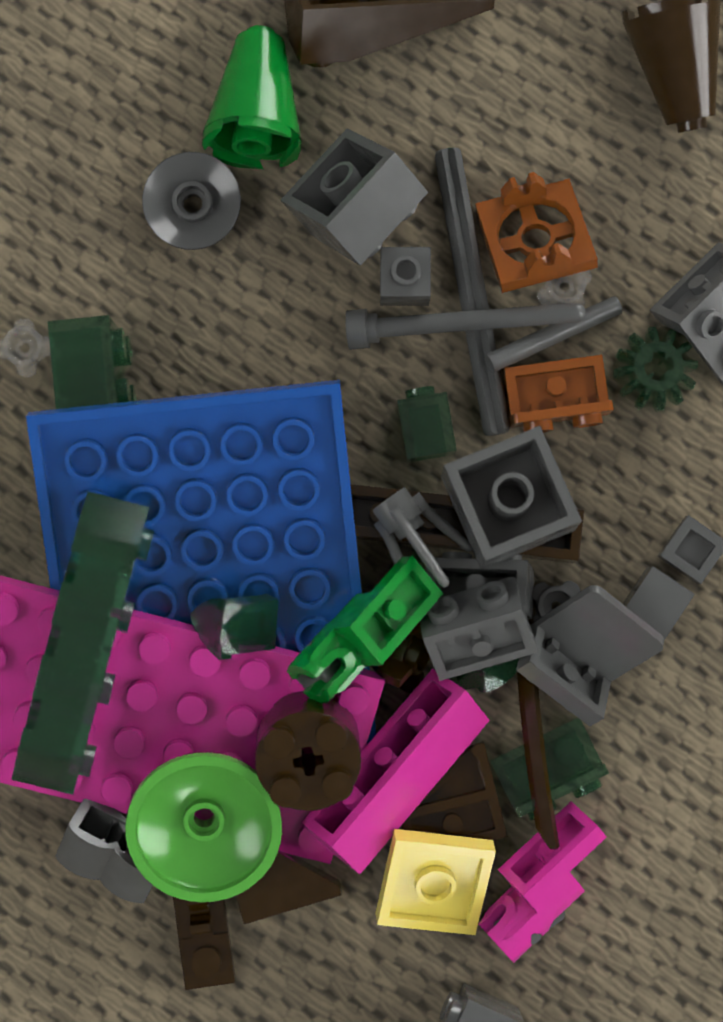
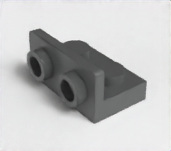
[420,577,538,681]

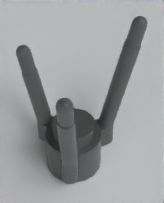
[372,487,472,587]

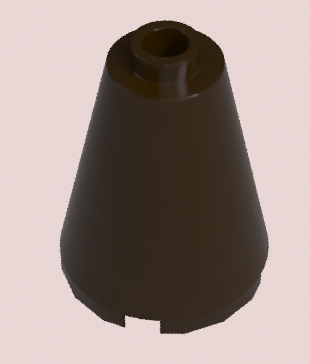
[621,0,721,133]

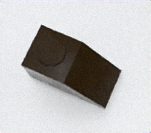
[236,850,342,924]

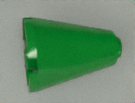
[202,25,301,169]

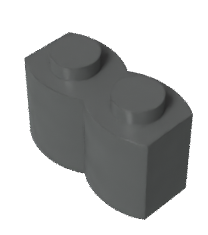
[55,799,153,903]

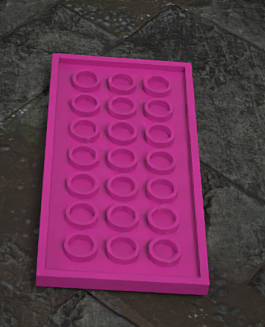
[0,575,385,864]

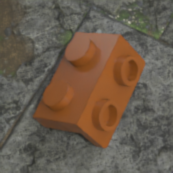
[503,355,614,433]

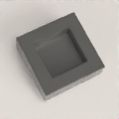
[658,515,723,585]

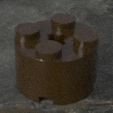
[255,691,361,811]

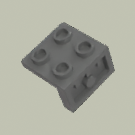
[650,242,723,385]

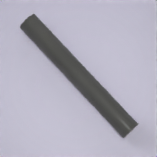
[484,296,622,373]

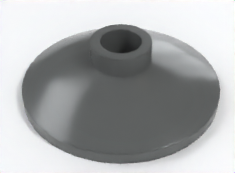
[142,152,241,250]

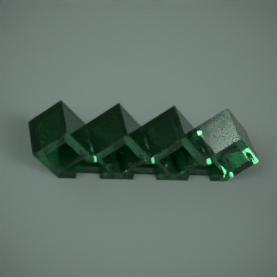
[11,491,154,795]

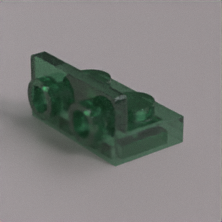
[489,717,609,821]

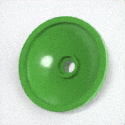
[125,752,282,902]

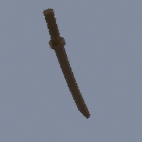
[516,610,560,850]

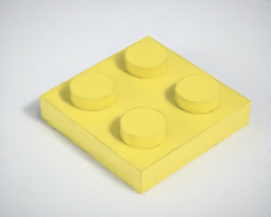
[375,829,496,935]

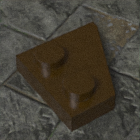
[401,741,508,840]

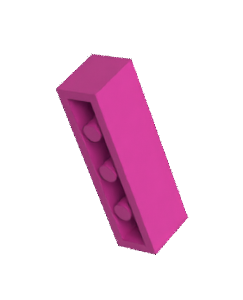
[301,668,490,875]

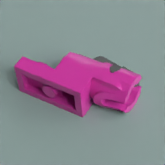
[478,801,607,963]

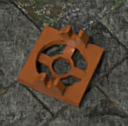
[475,172,598,293]

